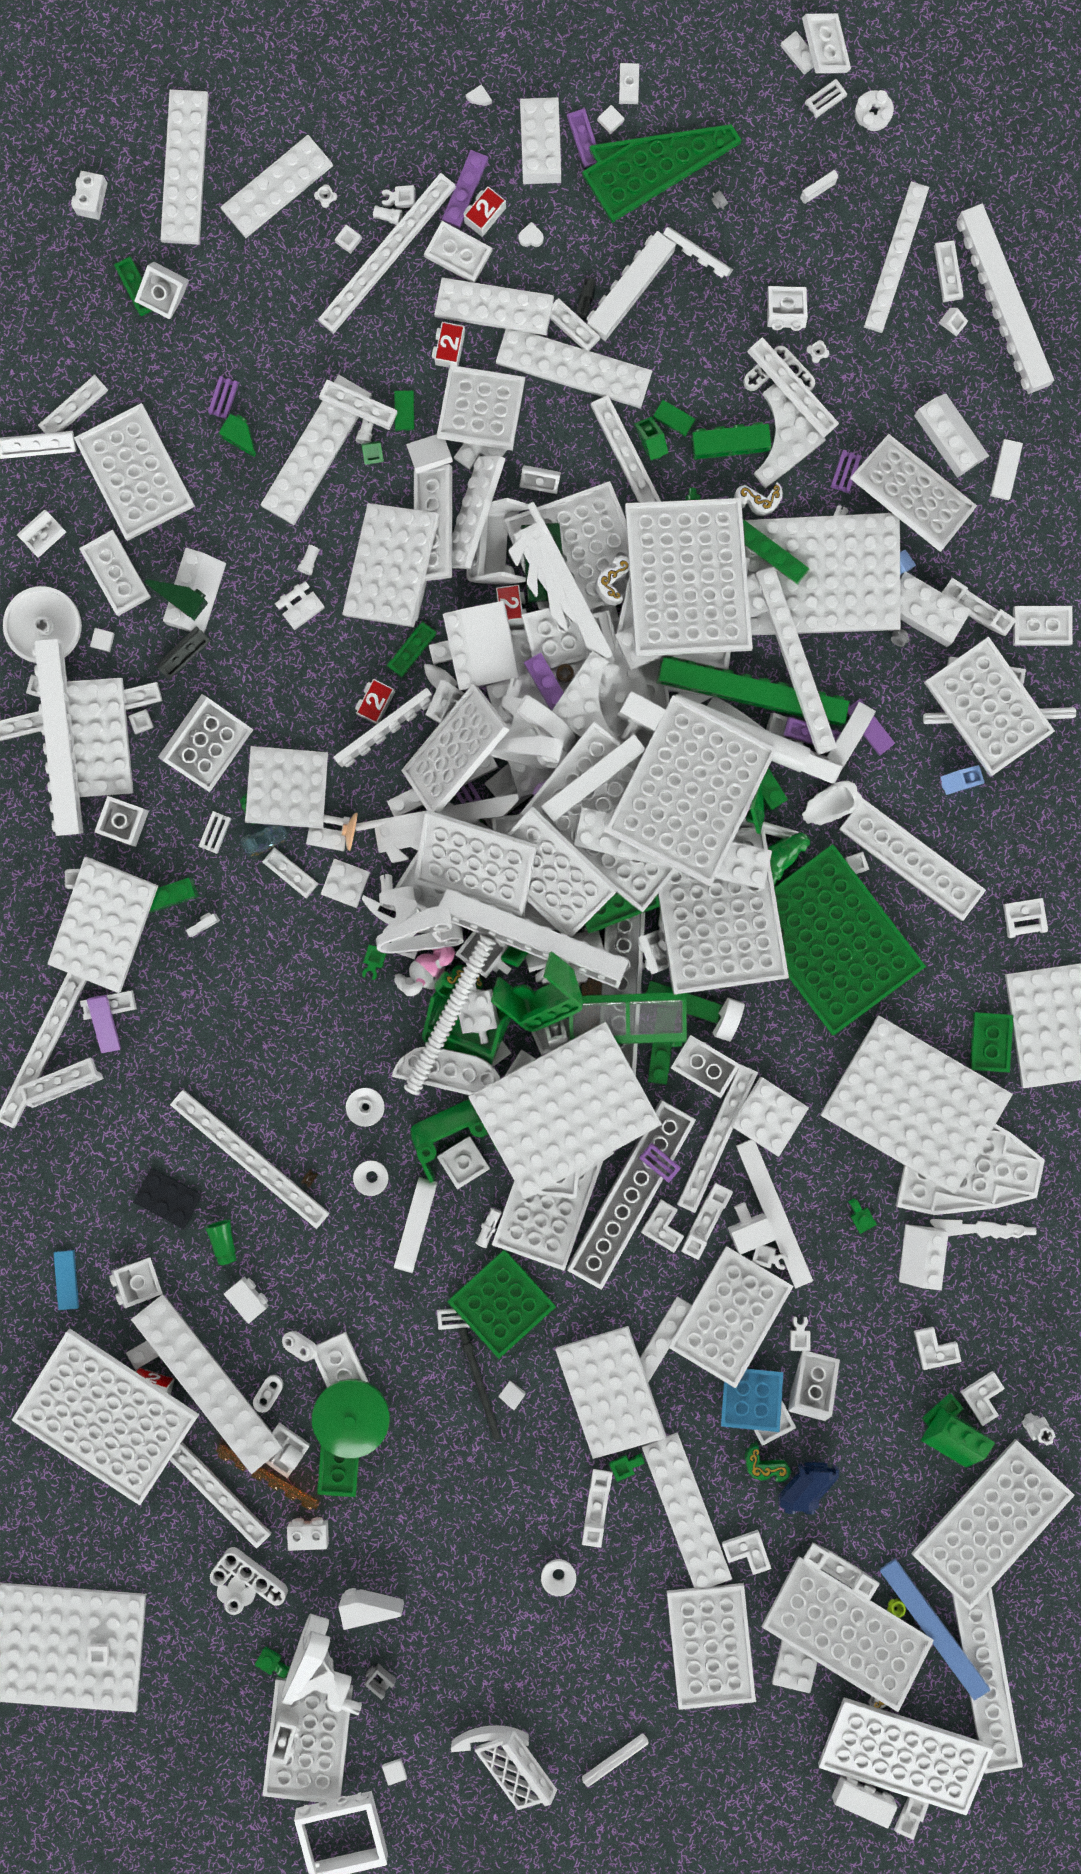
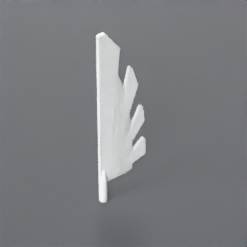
[508,502,613,659]
[355,794,520,863]

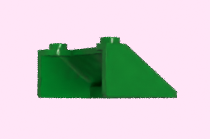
[422,991,511,1065]

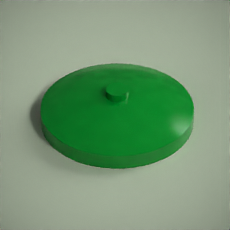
[312,1379,390,1458]

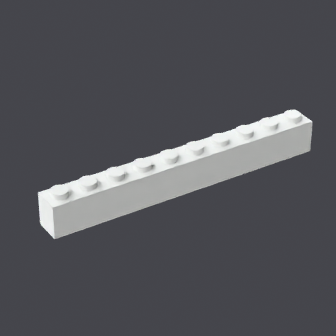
[957,203,1054,394]
[32,639,83,836]
[439,889,629,988]

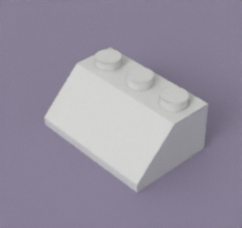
[899,1224,948,1290]

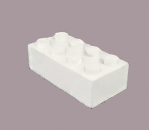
[520,97,561,184]
[900,571,971,647]

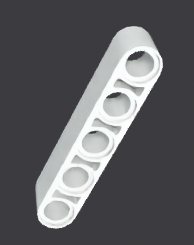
[394,1177,438,1273]

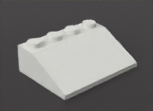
[443,601,520,690]
[158,694,253,792]

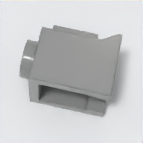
[364,1663,396,1700]

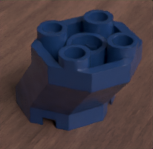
[778,1462,839,1514]

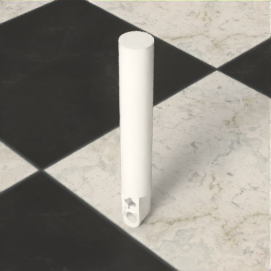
[675,694,843,783]

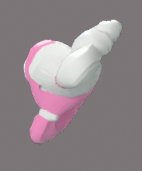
[394,947,455,996]

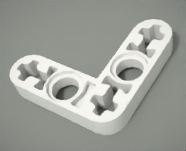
[743,346,815,391]

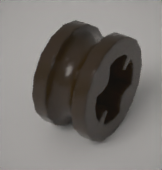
[556,664,574,683]
[301,1169,318,1188]

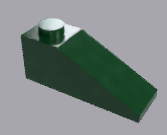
[145,579,208,621]

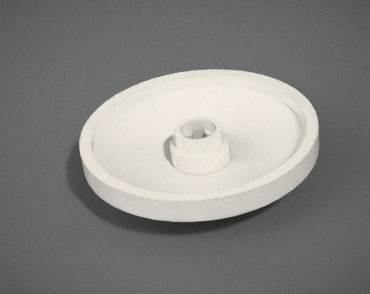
[3,586,82,664]

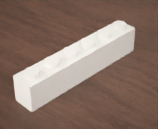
[587,231,676,341]

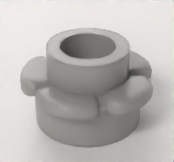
[711,190,728,209]
[891,629,909,647]

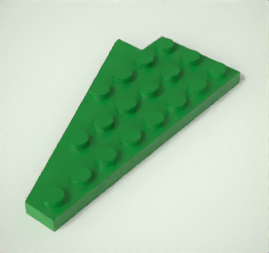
[582,124,742,223]

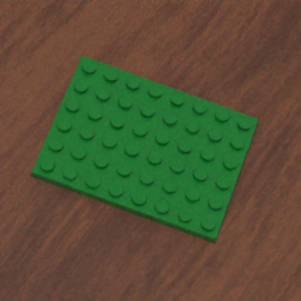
[774,844,926,1036]

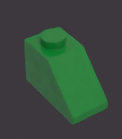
[219,413,256,457]
[634,416,669,460]

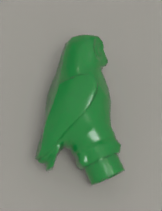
[768,832,811,886]

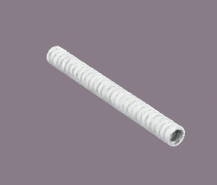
[404,934,496,1095]

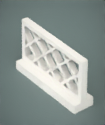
[475,1730,557,1810]

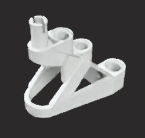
[489,678,568,773]
[376,874,463,953]
[281,1613,362,1716]

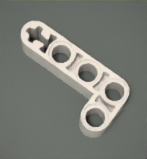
[210,1547,288,1605]

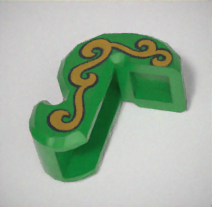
[434,965,483,996]
[745,1442,791,1482]

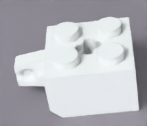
[455,931,512,978]

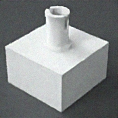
[616,691,665,741]
[728,1202,776,1255]

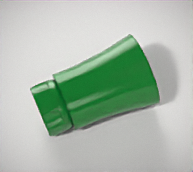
[204,1220,236,1265]

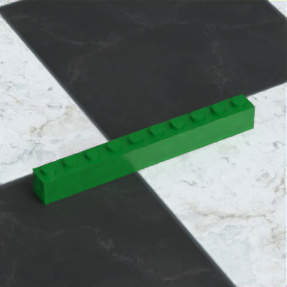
[656,656,850,726]

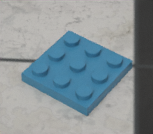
[721,1369,783,1432]

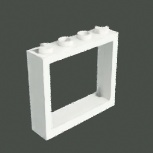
[294,1791,388,1874]

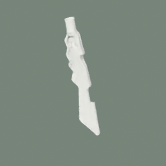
[930,1219,1036,1239]

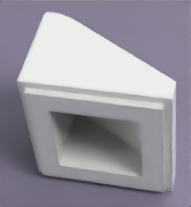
[939,308,968,336]
[499,1381,525,1410]

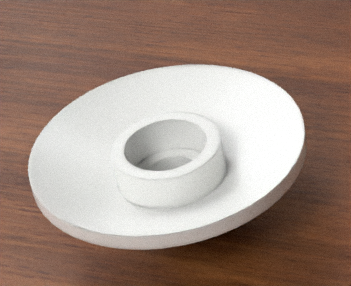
[346,1088,384,1127]

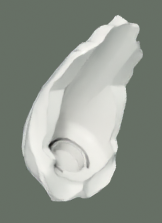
[802,781,862,825]

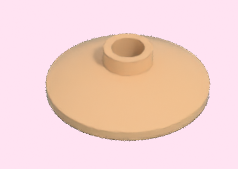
[341,813,358,851]

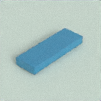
[54,1250,79,1310]

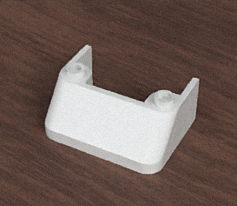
[467,498,529,585]

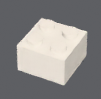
[95,796,149,847]

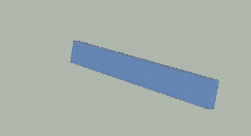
[880,1558,990,1701]

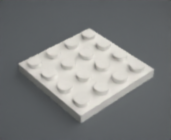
[437,365,525,451]
[245,746,328,828]

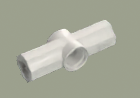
[1022,1413,1056,1445]

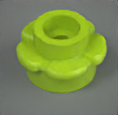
[887,1599,906,1618]

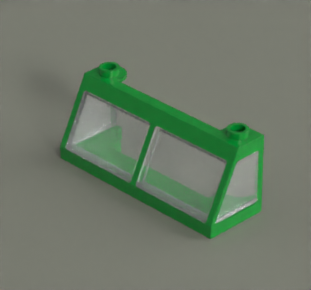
[569,993,687,1047]

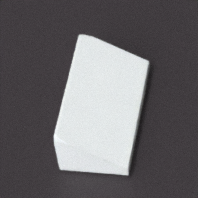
[520,465,561,494]

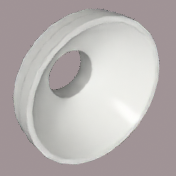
[353,1160,389,1196]
[541,1559,576,1596]

